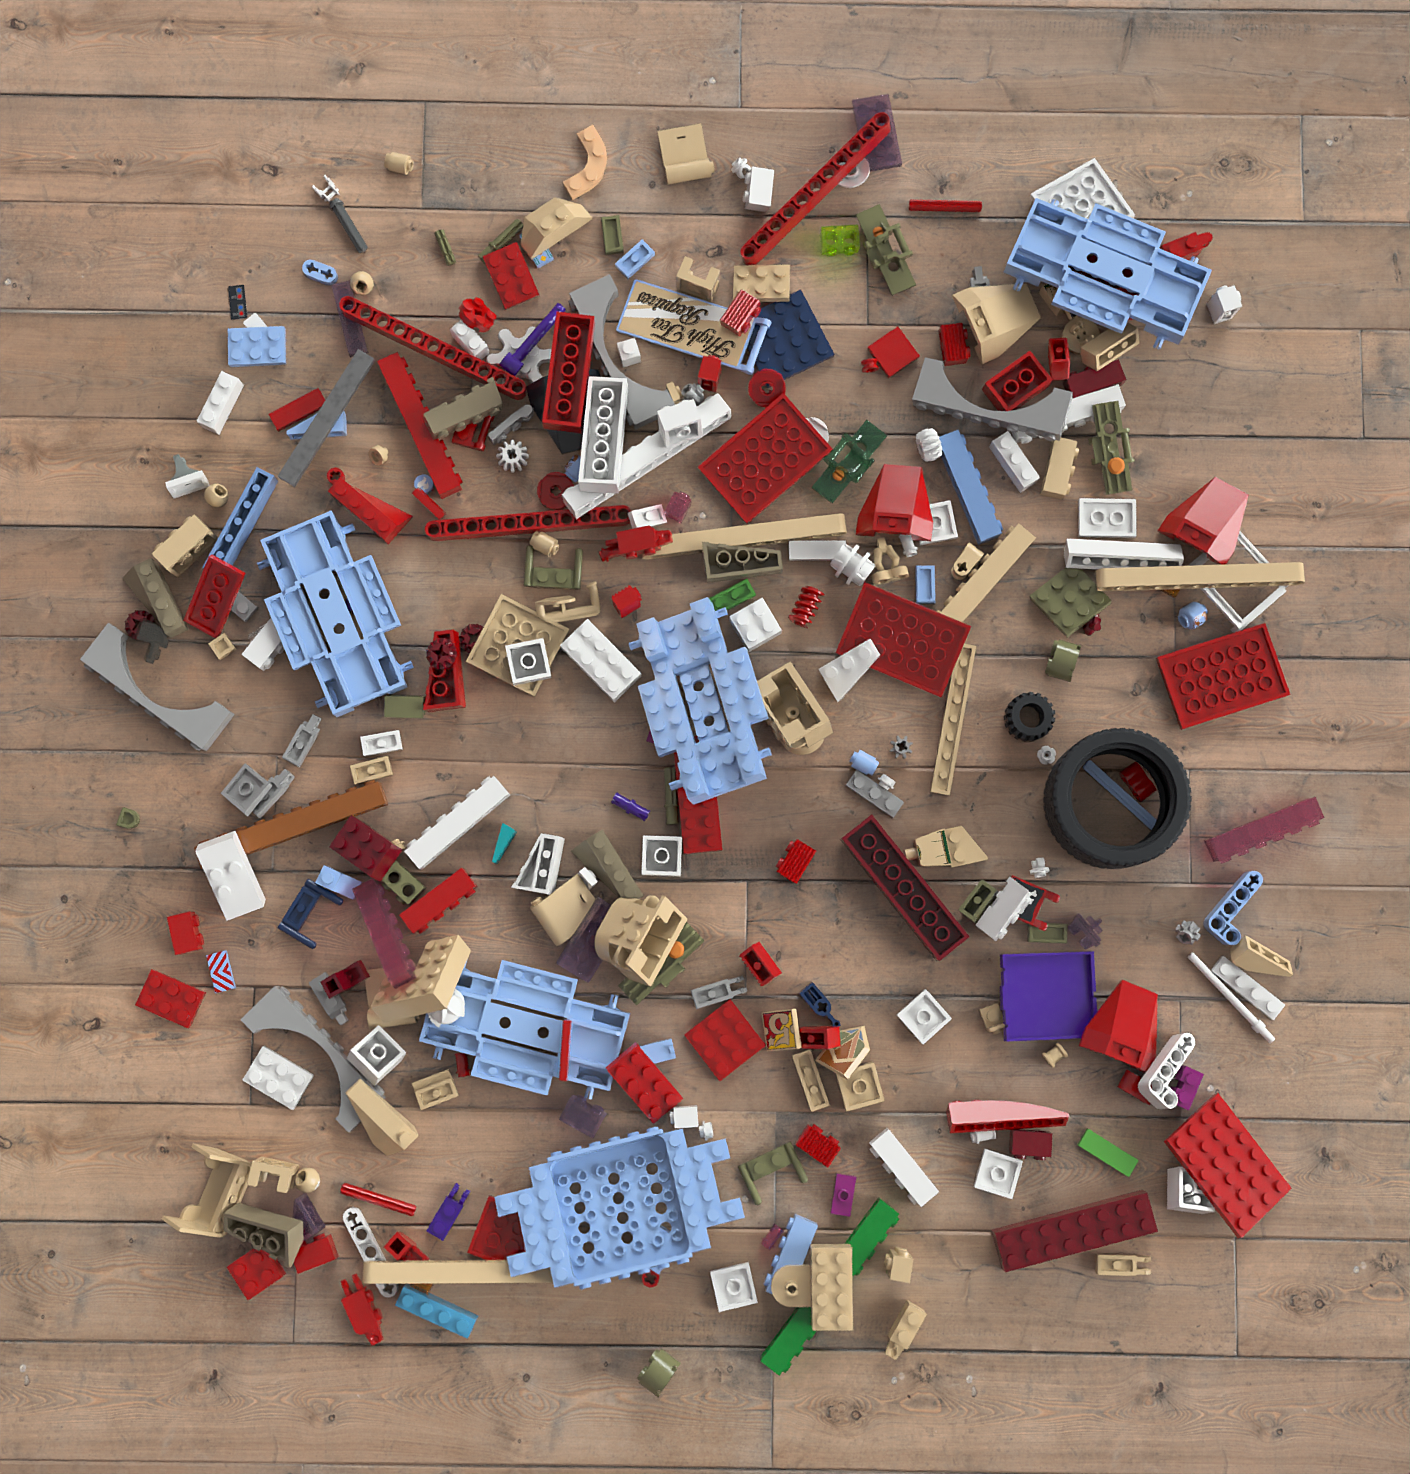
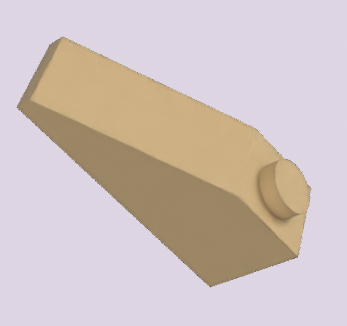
[1230,935,1293,977]

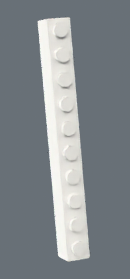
[562,393,731,519]

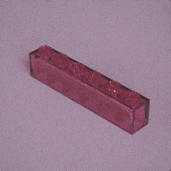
[1204,797,1325,864]
[352,878,416,989]

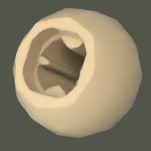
[350,271,374,295]
[204,483,229,507]
[295,1168,320,1193]

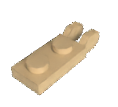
[1095,1253,1151,1276]

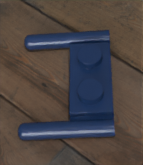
[278,878,343,949]

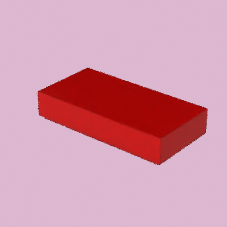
[412,487,446,520]

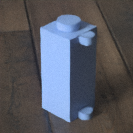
[626,1038,676,1063]

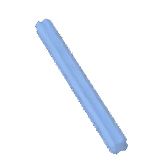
[1083,760,1157,830]

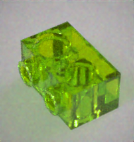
[820,224,860,257]

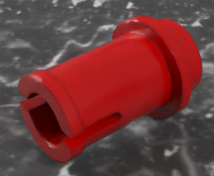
[598,545,619,562]
[455,1053,471,1077]

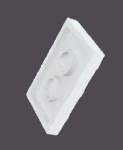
[1078,498,1136,538]
[243,1046,314,1110]

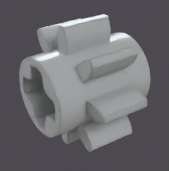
[681,383,704,406]
[889,736,913,759]
[1175,920,1201,945]

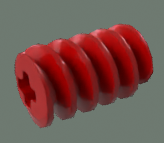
[788,586,825,629]

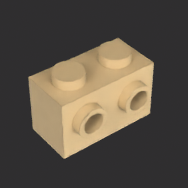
[884,1247,914,1283]

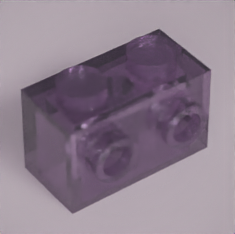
[559,1095,607,1138]

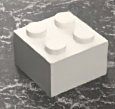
[657,399,702,448]
[729,597,782,653]
[505,638,551,686]
[642,836,682,877]
[347,1025,406,1086]

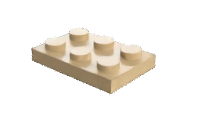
[733,265,790,302]

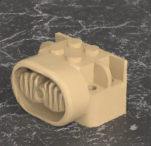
[757,662,833,755]
[595,895,687,986]

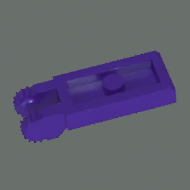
[426,1183,470,1241]

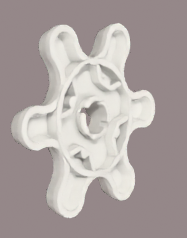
[486,326,552,384]

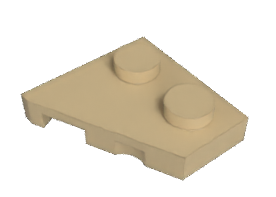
[945,826,988,868]

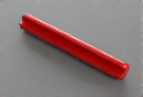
[909,199,982,212]
[340,1183,417,1216]

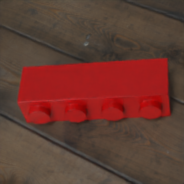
[399,868,478,934]

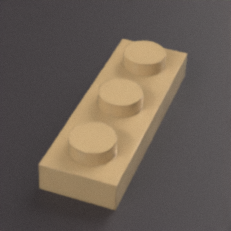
[792,1049,830,1112]

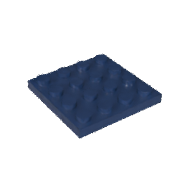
[747,290,834,388]

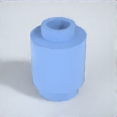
[850,750,879,775]

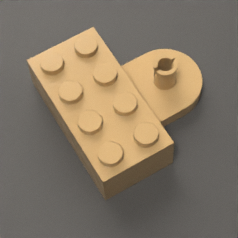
[771,1244,853,1331]

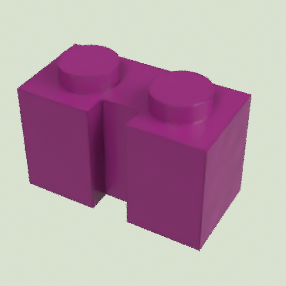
[1165,1065,1204,1110]

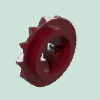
[124,610,156,640]
[459,624,484,653]
[426,638,457,669]

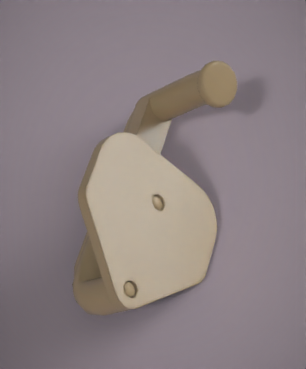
[535,581,600,623]

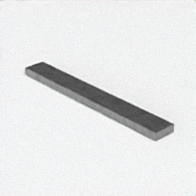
[278,349,375,487]

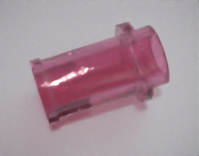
[761,1223,784,1250]

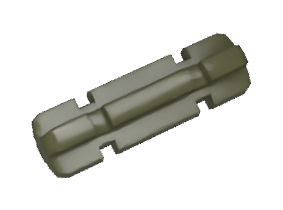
[435,229,456,266]

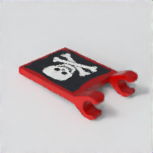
[1011,875,1060,931]

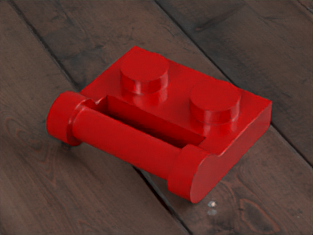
[452,415,495,452]

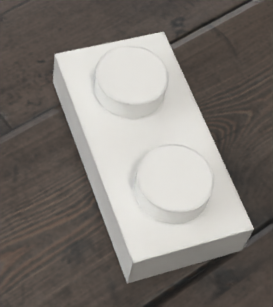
[627,504,667,529]
[360,730,403,756]

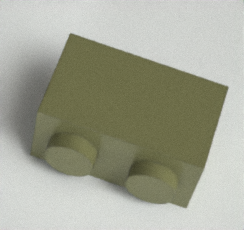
[958,879,998,924]

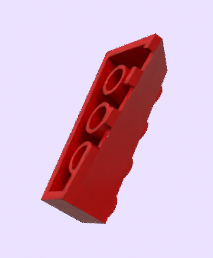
[328,477,413,544]

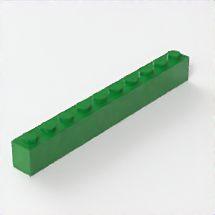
[760,1197,899,1376]

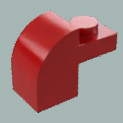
[384,1231,430,1261]

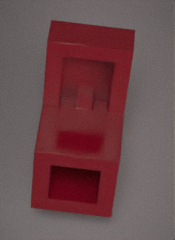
[320,960,370,999]

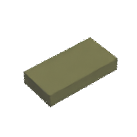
[601,215,624,255]
[1027,923,1068,944]

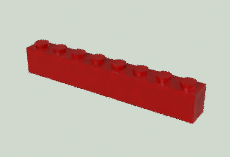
[377,352,463,499]

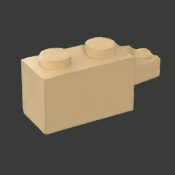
[885,1300,927,1360]

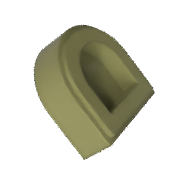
[116,807,140,829]

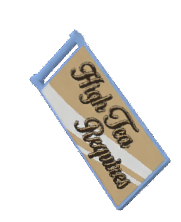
[616,279,772,375]

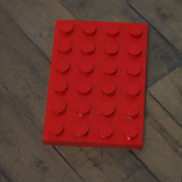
[698,393,833,524]
[836,582,972,697]
[1156,623,1291,730]
[1164,1093,1292,1238]

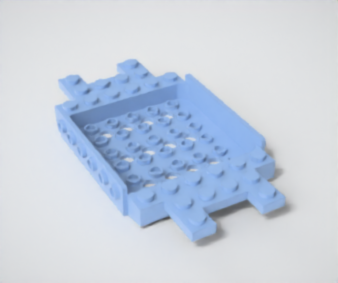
[495,1127,745,1290]

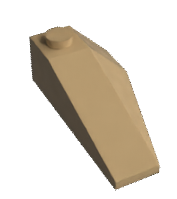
[346,1079,419,1156]

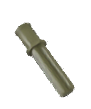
[477,219,523,264]
[664,767,679,825]

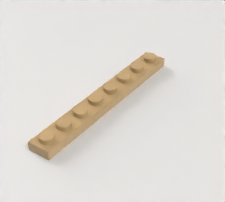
[930,644,976,796]

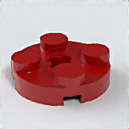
[459,297,497,332]
[748,369,786,408]
[537,472,574,510]

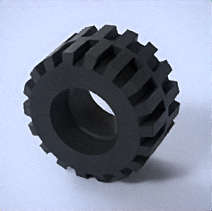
[1004,692,1056,742]

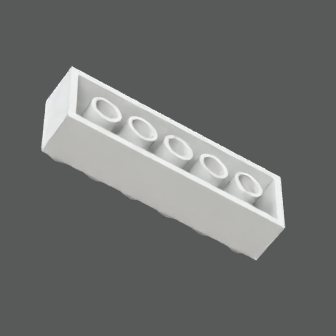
[578,376,628,494]

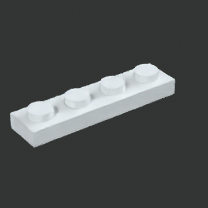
[1211,956,1285,1020]

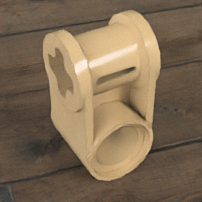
[951,543,985,580]

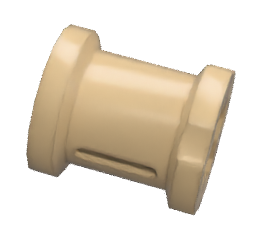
[1042,1042,1068,1068]

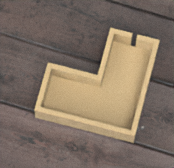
[371,935,471,1023]

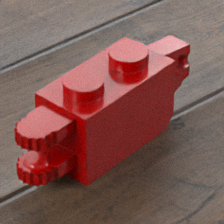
[1160,232,1213,260]
[605,525,673,559]
[341,1274,384,1346]

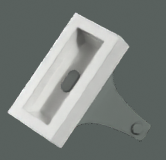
[165,454,209,499]

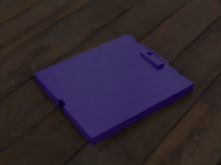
[999,951,1097,1041]

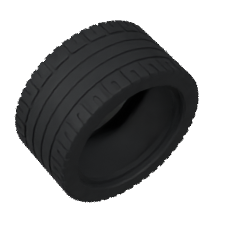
[1043,728,1192,869]

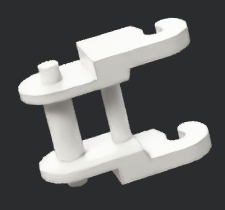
[312,175,339,203]

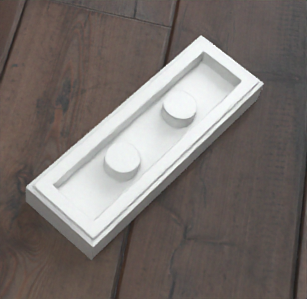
[789,541,846,561]

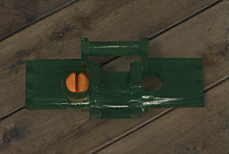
[812,420,887,504]

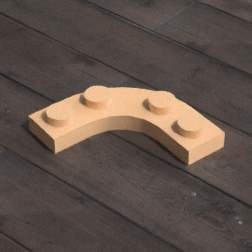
[563,125,607,200]

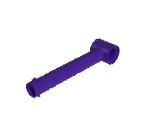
[499,303,566,376]

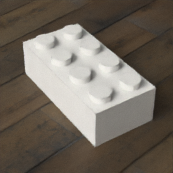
[560,619,642,703]

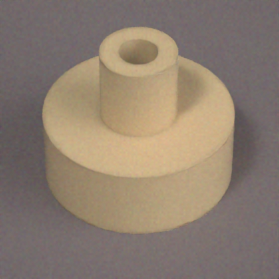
[368,445,389,466]

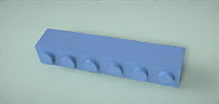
[939,430,1003,545]
[202,467,278,568]

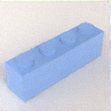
[763,1214,818,1294]

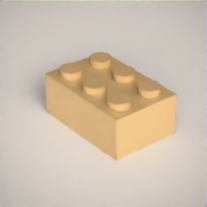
[152,514,218,578]

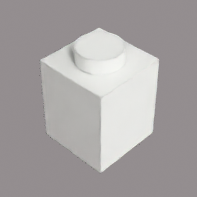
[617,338,641,367]
[670,1105,698,1128]

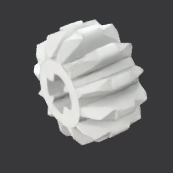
[916,428,942,462]
[496,440,529,473]

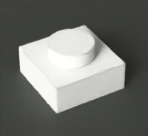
[578,867,598,890]

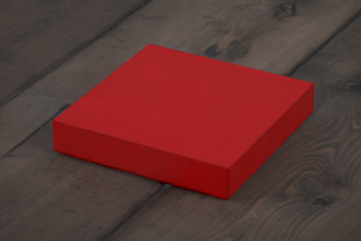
[867,326,920,378]

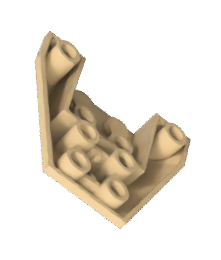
[952,283,1041,365]

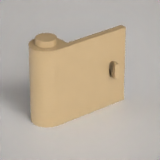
[658,124,714,185]
[530,874,604,946]
[365,964,421,1029]

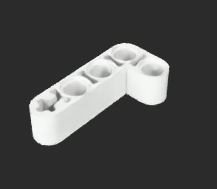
[1138,1033,1195,1109]

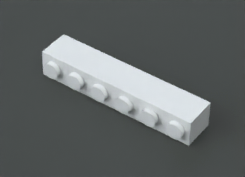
[1012,384,1126,444]
[1064,539,1184,569]
[404,776,510,870]

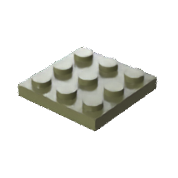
[1030,568,1112,638]

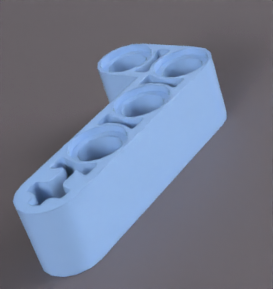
[1203,871,1263,945]

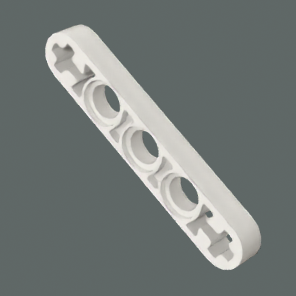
[343,1207,399,1298]

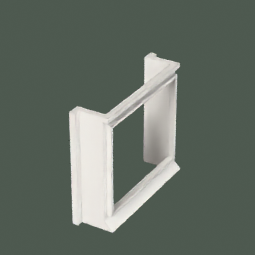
[1188,531,1287,633]

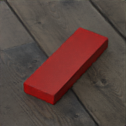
[269,388,326,432]
[559,1019,572,1081]

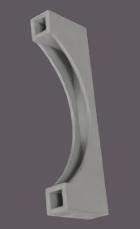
[568,274,675,430]
[912,357,1073,441]
[80,623,235,751]
[240,986,386,1133]

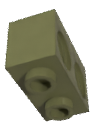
[381,861,426,905]

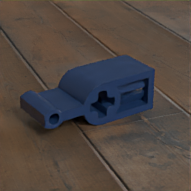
[799,982,841,1027]

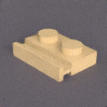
[412,1069,459,1110]

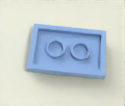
[228,326,286,367]

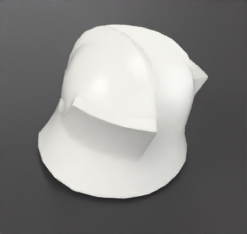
[427,989,465,1028]

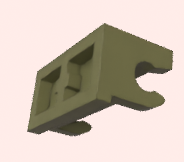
[384,695,426,718]

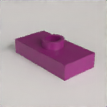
[830,1173,856,1217]

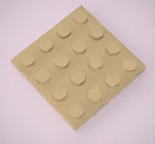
[466,594,569,697]

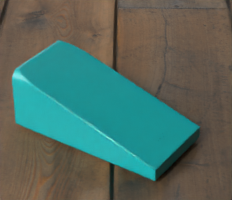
[492,823,517,864]

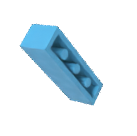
[395,1283,479,1339]

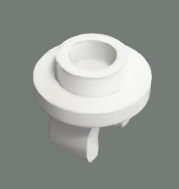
[731,158,751,179]
[1030,858,1049,878]

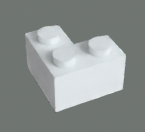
[1167,1167,1215,1214]

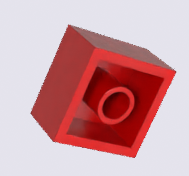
[227,1248,287,1300]

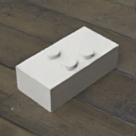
[195,831,266,921]

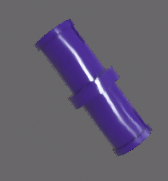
[611,792,650,822]

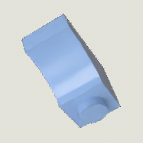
[315,865,363,900]

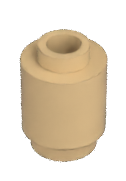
[384,152,413,175]
[530,531,559,557]

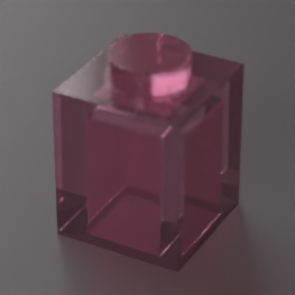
[665,491,692,524]

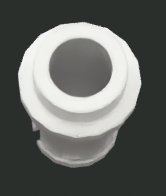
[899,535,918,557]
[970,1131,996,1144]

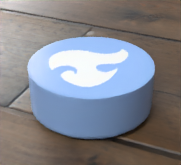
[414,474,434,494]

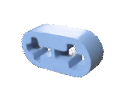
[302,260,338,286]

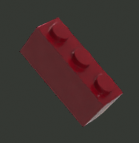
[1063,359,1127,398]

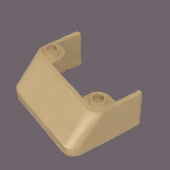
[162,1144,252,1238]

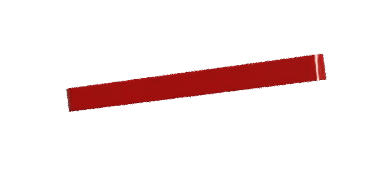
[740,112,891,265]
[339,296,527,400]
[425,505,631,541]

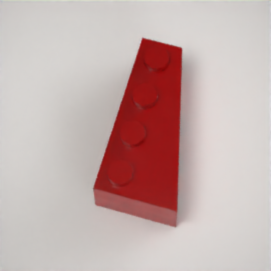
[423,629,466,712]

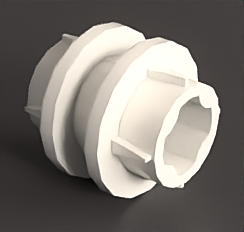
[830,544,875,586]

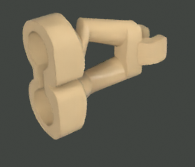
[871,538,909,586]

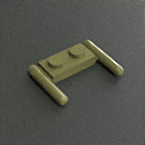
[524,545,583,590]
[738,1141,808,1205]

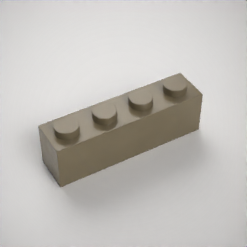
[423,377,503,440]
[702,542,783,583]
[122,558,189,638]
[571,830,644,899]
[223,1203,303,1268]

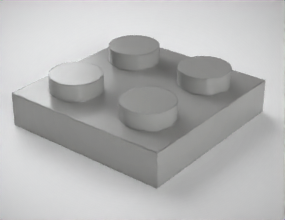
[221,763,273,816]

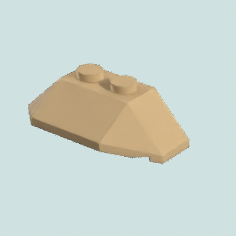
[521,198,592,259]

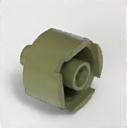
[1045,639,1081,682]
[637,1349,681,1397]

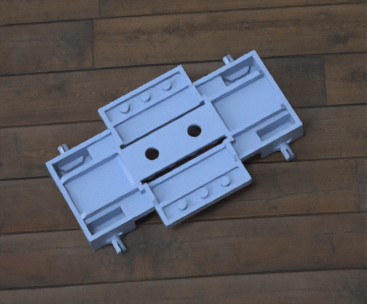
[1004,198,1212,349]
[257,511,414,717]
[629,597,772,804]
[419,959,630,1099]

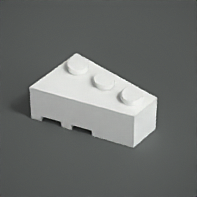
[819,639,880,702]
[511,833,565,895]
[976,876,1031,941]

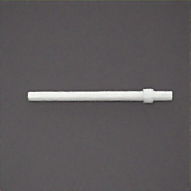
[1187,952,1275,1044]

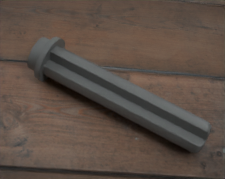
[330,198,368,253]

